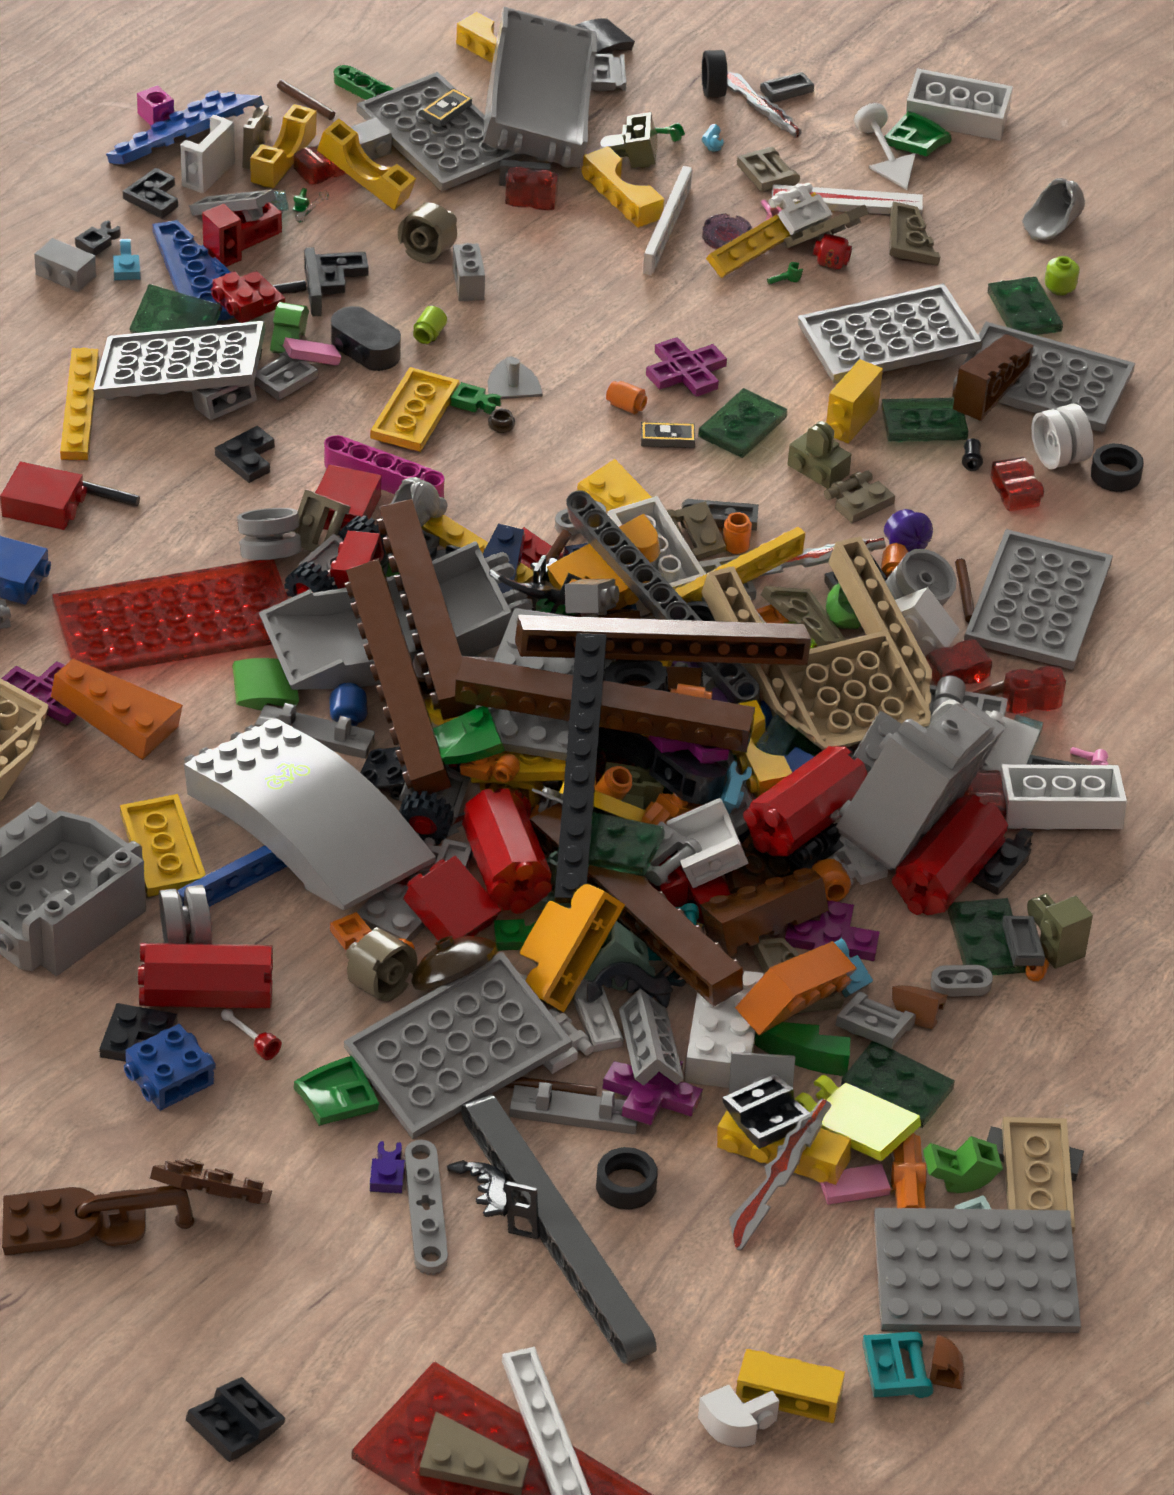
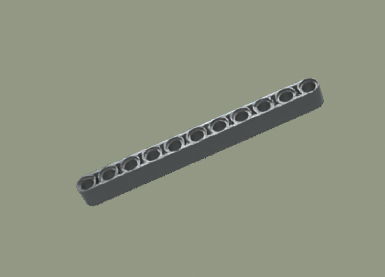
[566,490,761,707]
[461,1094,657,1364]

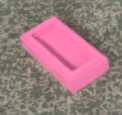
[283,337,341,366]
[820,1163,891,1205]

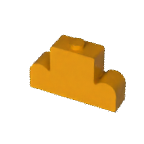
[547,513,660,611]
[520,884,625,1013]

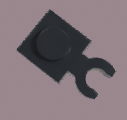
[75,220,121,256]

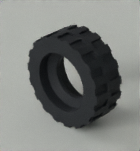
[604,660,668,692]

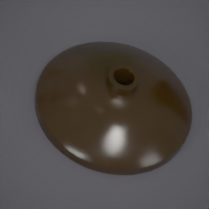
[411,936,499,990]

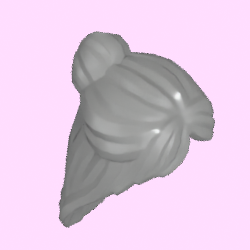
[1022,178,1085,241]
[381,477,448,527]

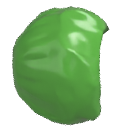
[826,583,861,630]

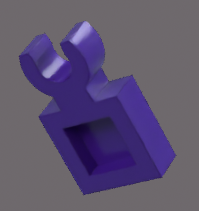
[370,1141,405,1194]

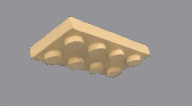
[1002,1117,1075,1234]

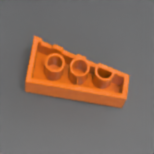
[51,659,183,760]
[735,941,857,1035]

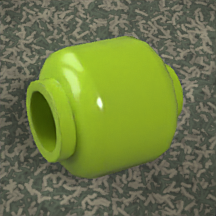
[1044,256,1080,295]

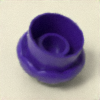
[884,509,933,552]

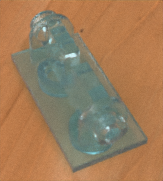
[755,715,798,756]

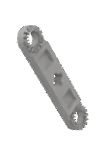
[405,1140,448,1275]

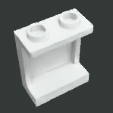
[180,115,235,194]
[666,798,749,888]

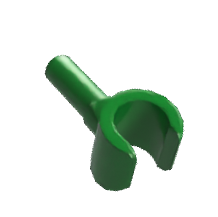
[655,123,685,142]
[293,188,310,213]
[767,262,803,284]

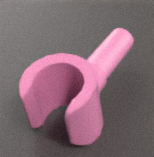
[761,200,782,220]
[1070,747,1108,765]

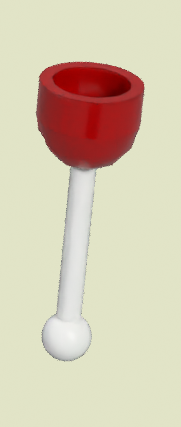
[221,1009,282,1060]

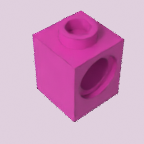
[137,85,174,125]

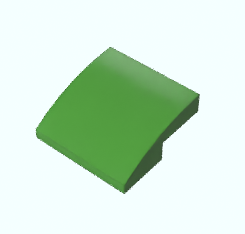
[232,658,299,711]

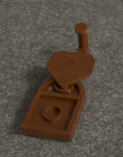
[2,1185,194,1255]

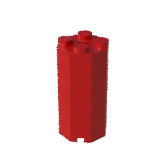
[743,746,868,856]
[462,789,552,914]
[892,794,1008,916]
[138,943,273,1008]

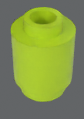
[413,306,448,344]

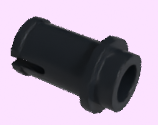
[962,438,983,471]

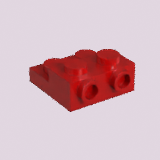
[211,271,285,323]

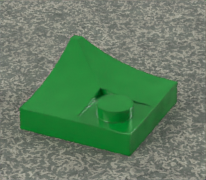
[884,111,952,157]
[433,706,505,764]
[293,1056,379,1126]

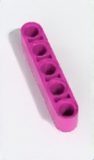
[324,435,445,498]

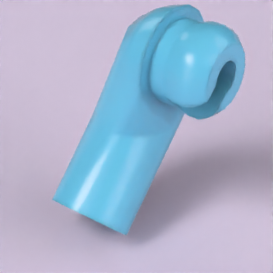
[702,124,724,152]

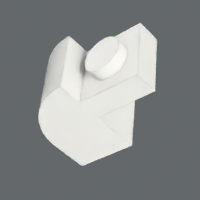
[698,1384,779,1447]

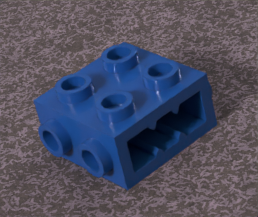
[0,536,51,605]
[124,1023,216,1111]

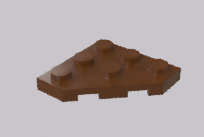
[149,1159,272,1204]

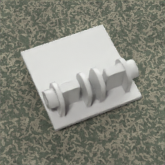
[980,710,1040,777]

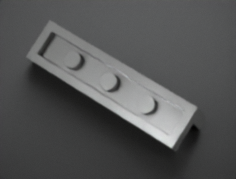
[619,989,684,1086]

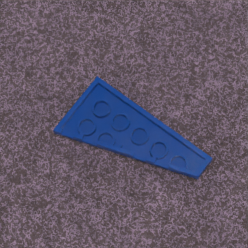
[106,90,264,164]
[152,220,235,325]

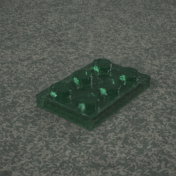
[987,276,1063,335]
[129,284,222,334]
[698,388,788,458]
[881,398,969,442]
[558,812,665,876]
[948,898,1026,975]
[841,1041,955,1128]

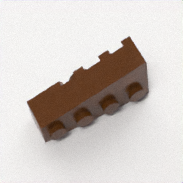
[952,334,1034,421]
[700,868,829,956]

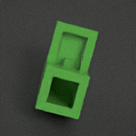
[270,302,309,354]
[923,1136,1003,1193]

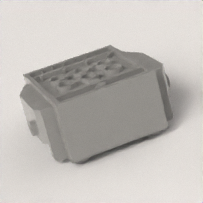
[836,700,1006,870]
[0,802,146,976]

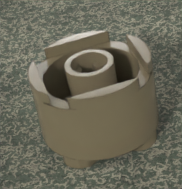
[398,202,457,263]
[346,927,417,1001]

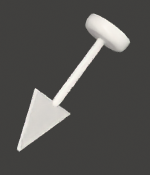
[854,103,915,190]

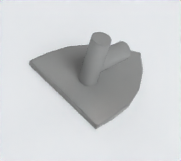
[488,356,542,399]

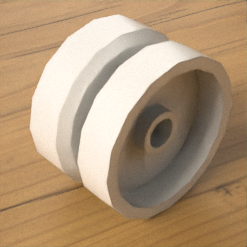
[1031,404,1094,470]

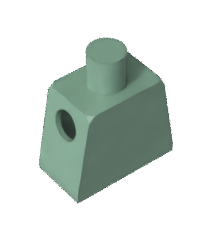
[584,921,655,991]

